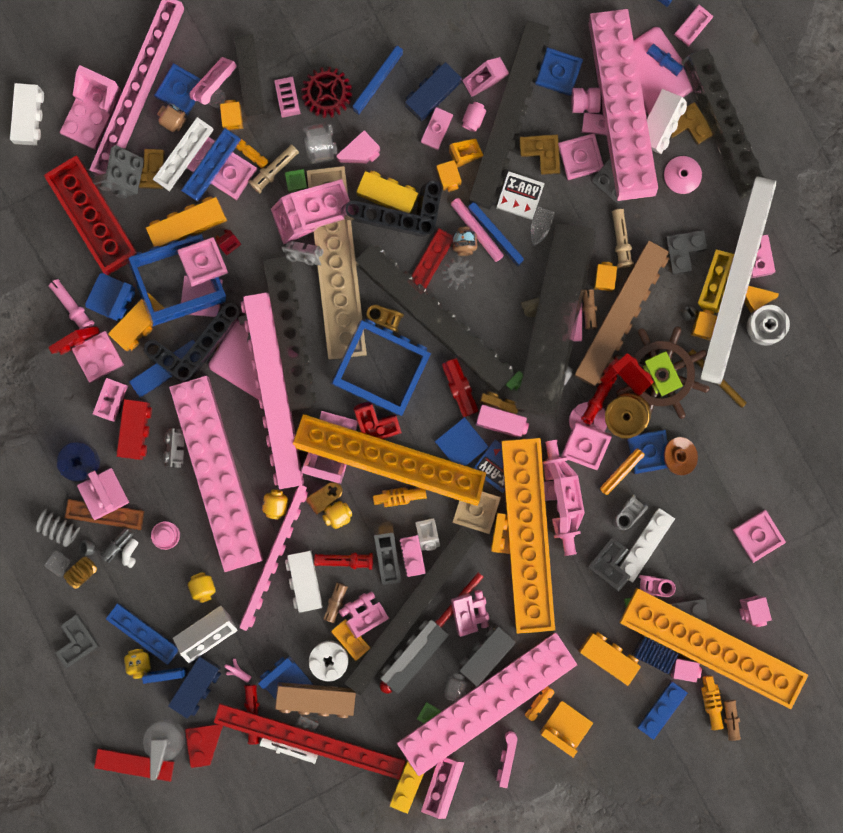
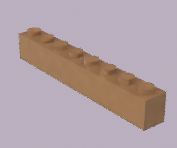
[574,241,669,387]

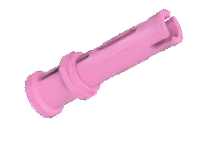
[49,279,94,330]

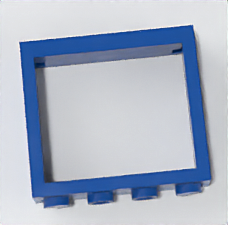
[129,234,226,326]
[331,319,431,416]

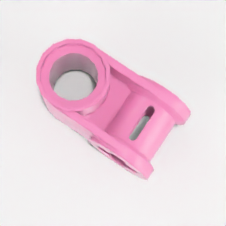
[639,575,676,597]

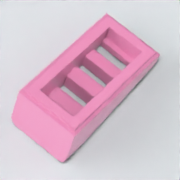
[274,77,301,118]

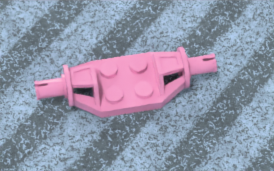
[542,440,584,556]

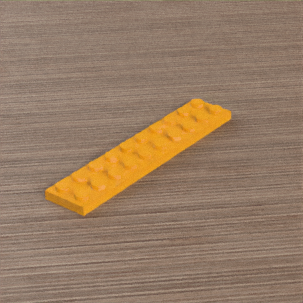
[293,414,486,506]
[501,438,555,634]
[619,588,808,709]

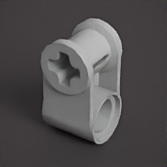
[613,494,648,530]

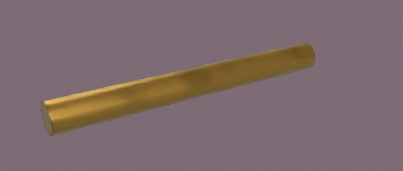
[688,349,747,408]

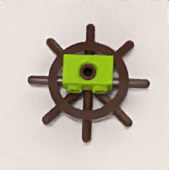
[614,326,710,419]

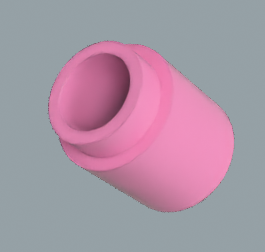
[462,102,486,132]

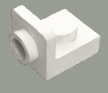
[415,518,440,551]

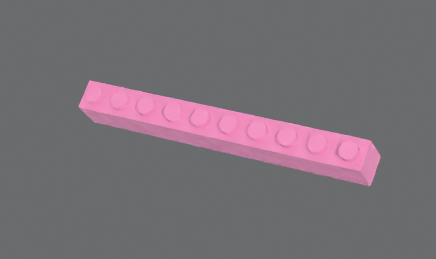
[90,0,184,176]

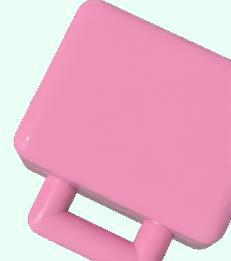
[633,27,698,115]
[208,320,300,400]

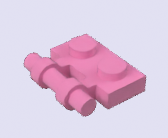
[451,590,489,637]
[339,591,389,639]

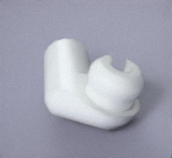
[122,538,138,568]

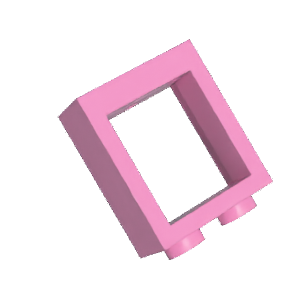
[476,405,529,438]

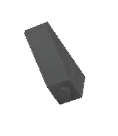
[373,521,401,585]

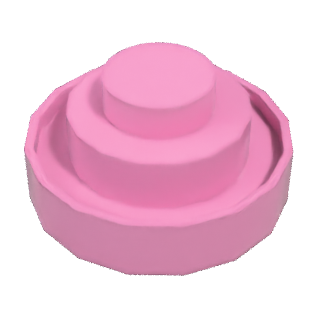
[151,521,180,550]

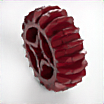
[301,67,352,118]

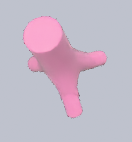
[224,659,251,683]

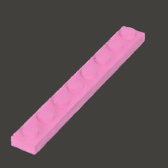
[239,485,308,631]

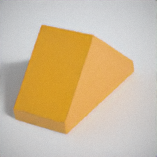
[449,139,484,168]
[744,286,779,313]

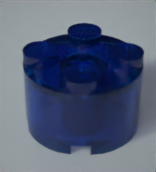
[57,442,100,481]

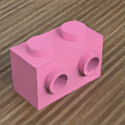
[751,235,775,278]
[739,595,772,627]

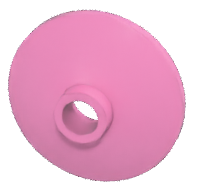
[664,156,702,194]

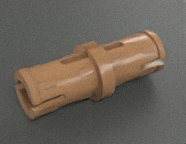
[582,289,597,329]
[323,582,348,623]
[723,700,741,741]

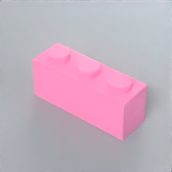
[421,756,464,819]

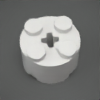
[747,305,790,346]
[309,640,349,681]

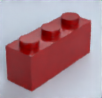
[116,399,152,460]

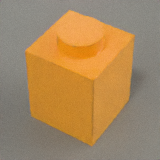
[220,100,243,130]
[436,160,462,192]
[594,262,617,292]
[691,310,717,340]

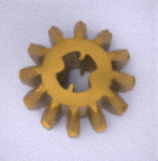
[64,557,97,589]

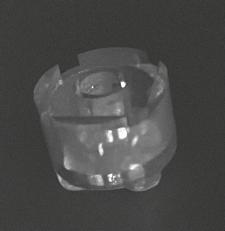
[303,122,337,164]
[143,719,186,761]

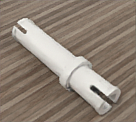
[260,738,318,764]

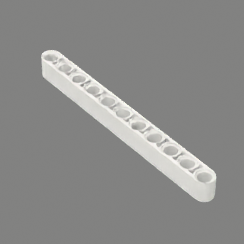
[701,176,776,384]

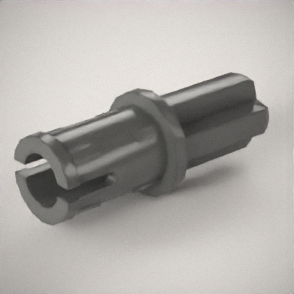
[100,528,133,563]

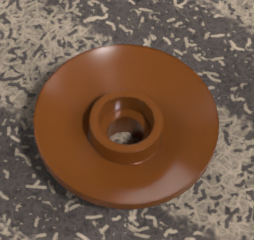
[664,437,698,475]

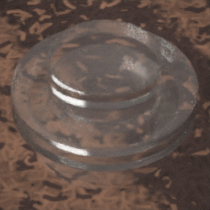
[208,89,226,108]

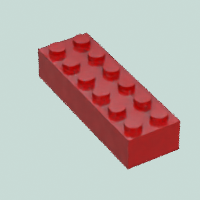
[44,155,137,275]

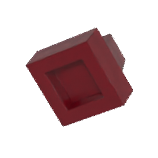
[215,229,242,256]

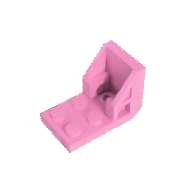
[60,65,121,150]
[271,179,355,244]
[301,411,358,484]

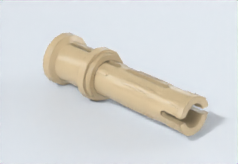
[248,144,299,194]
[612,209,634,268]

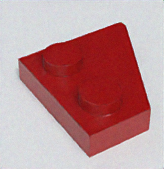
[49,326,100,355]
[185,724,223,768]

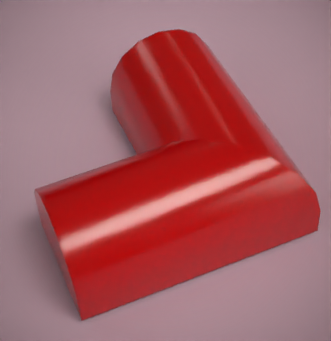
[354,402,402,439]

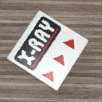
[496,171,545,220]

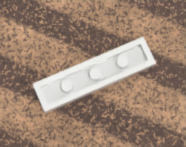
[153,117,214,192]
[619,508,675,583]

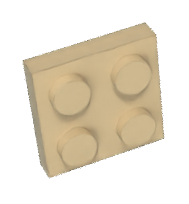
[452,492,501,534]

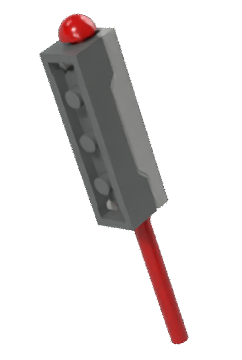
[380,572,483,694]

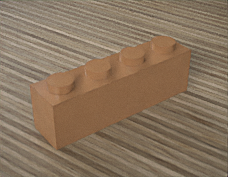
[275,682,356,718]

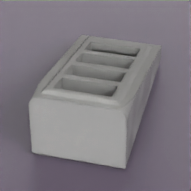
[150,738,168,780]

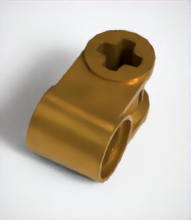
[366,305,404,333]
[306,482,343,515]

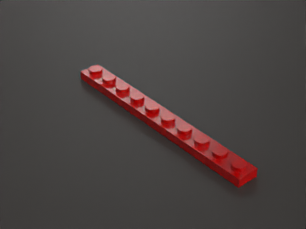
[214,703,405,780]

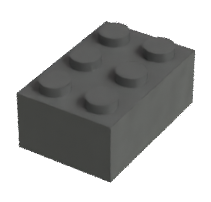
[459,624,516,686]

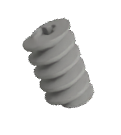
[36,509,80,547]

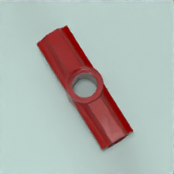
[442,358,478,418]

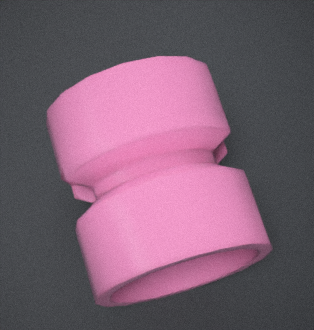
[571,88,601,113]

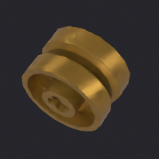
[605,393,651,438]

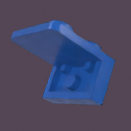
[85,273,135,322]
[258,656,313,700]

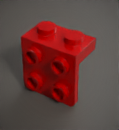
[600,353,653,396]

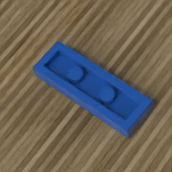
[637,681,688,740]

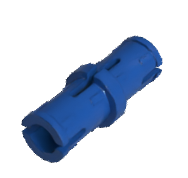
[646,44,684,76]

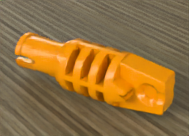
[373,487,427,507]
[701,675,724,730]

